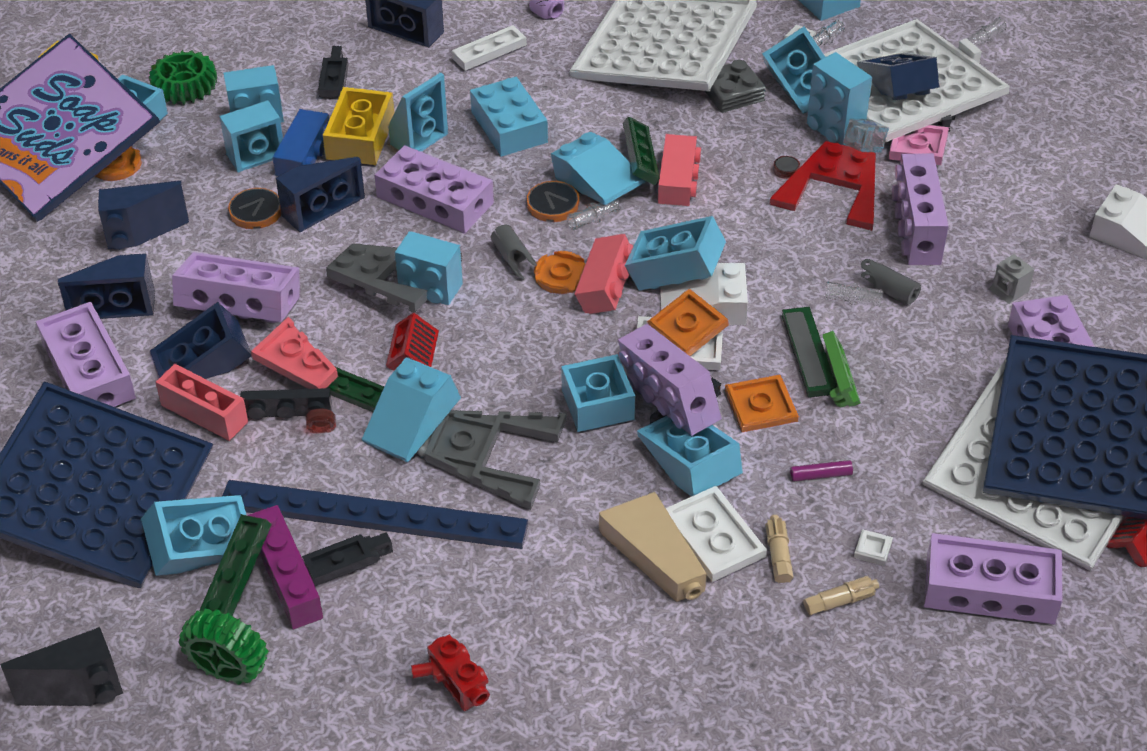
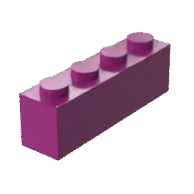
[248,505,323,630]

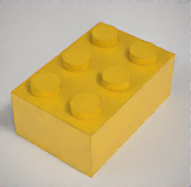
[323,87,395,165]

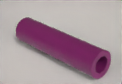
[790,460,853,482]

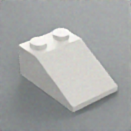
[1089,184,1147,259]
[660,263,748,325]

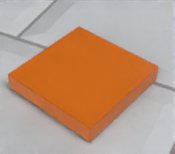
[647,288,729,356]
[724,374,799,432]

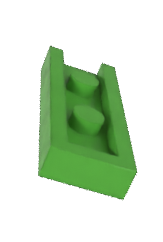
[823,330,861,407]

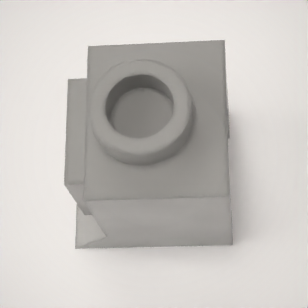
[989,254,1035,304]

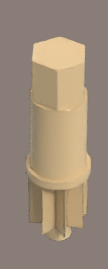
[765,515,793,583]
[803,576,879,615]

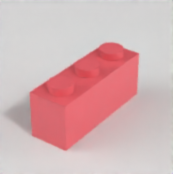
[658,134,701,206]
[575,234,633,314]
[156,364,248,441]

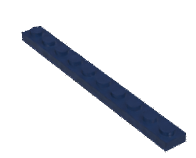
[222,480,528,549]

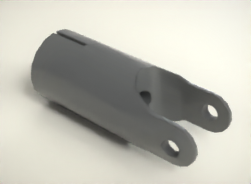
[491,224,537,280]
[861,259,921,306]

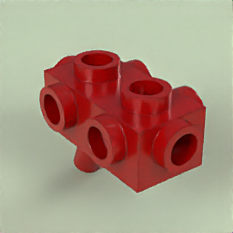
[411,634,490,712]

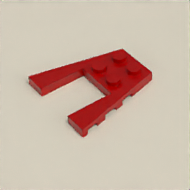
[770,141,876,231]

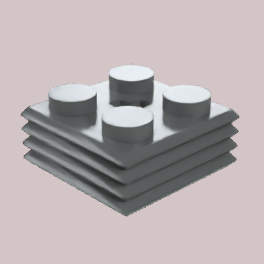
[705,60,766,113]

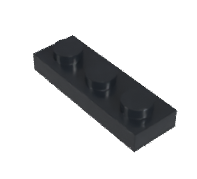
[240,388,332,420]

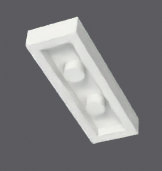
[452,25,527,71]

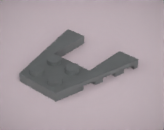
[326,243,462,313]
[424,410,566,510]

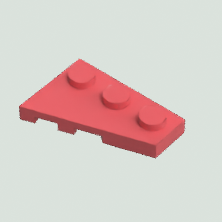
[251,316,338,389]

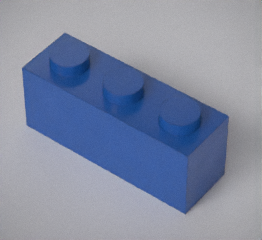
[272,109,329,176]

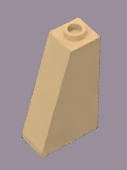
[599,492,707,602]

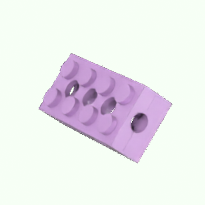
[374,145,494,234]
[892,153,949,265]
[172,252,300,323]
[1008,295,1095,347]
[36,302,136,407]
[618,324,722,436]
[924,533,1062,625]

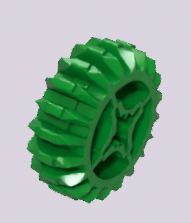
[149,50,218,105]
[178,608,269,685]

